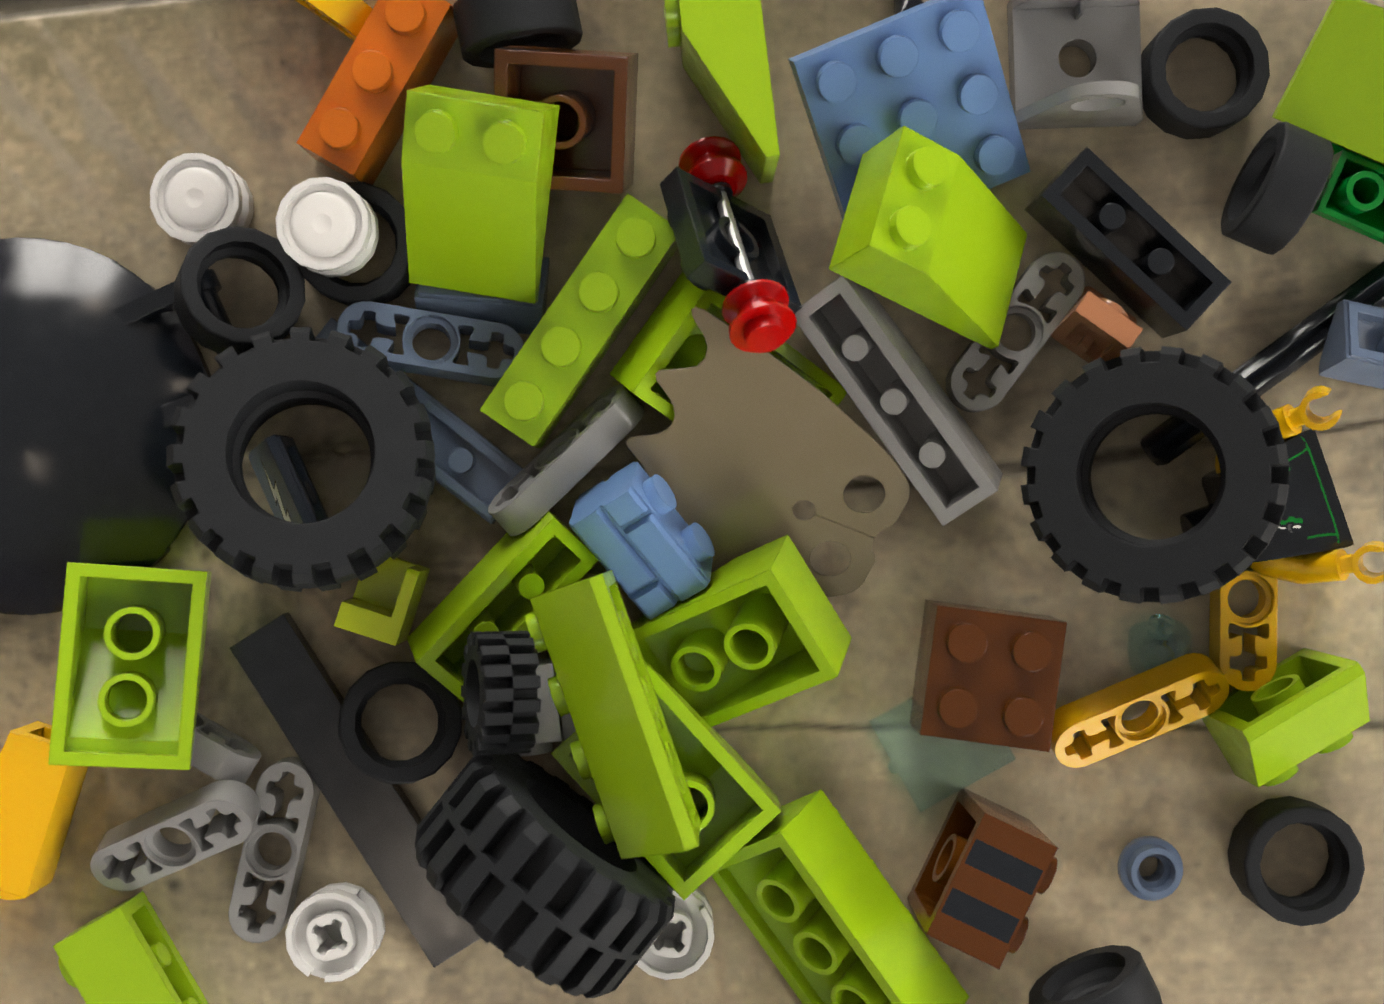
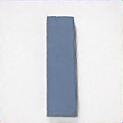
[316,317,523,524]

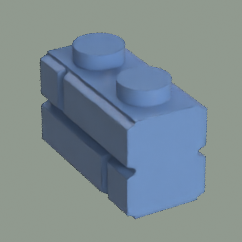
[569,461,715,620]

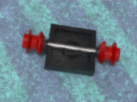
[660,136,802,353]

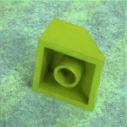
[1201,648,1370,788]

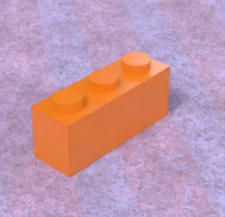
[296,0,458,185]

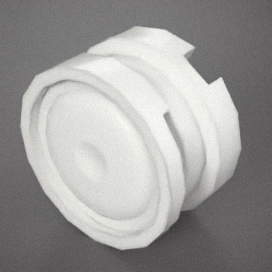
[150,153,254,246]
[276,177,379,277]
[285,882,385,982]
[636,888,714,980]

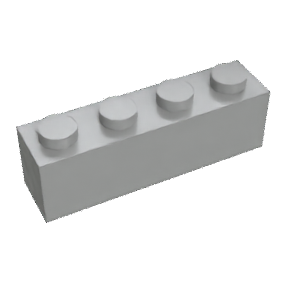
[795,276,1003,526]

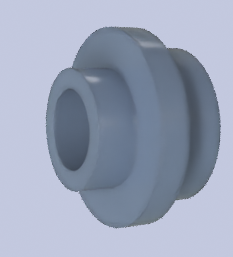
[1118,836,1183,901]

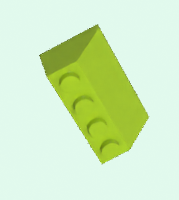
[525,570,700,860]
[711,789,969,1004]

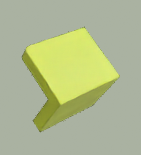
[334,557,430,646]

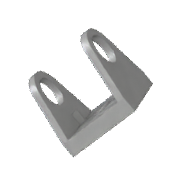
[1007,0,1143,130]

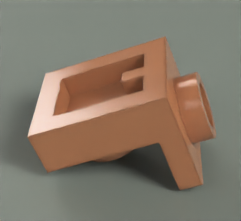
[1051,286,1143,363]

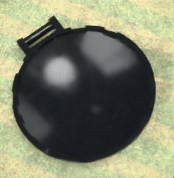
[0,237,232,615]

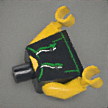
[1180,385,1384,584]

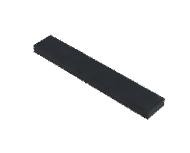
[230,612,480,968]

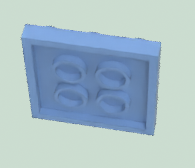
[788,0,1031,220]

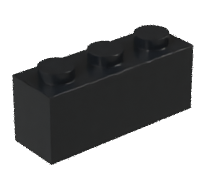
[1025,147,1232,338]

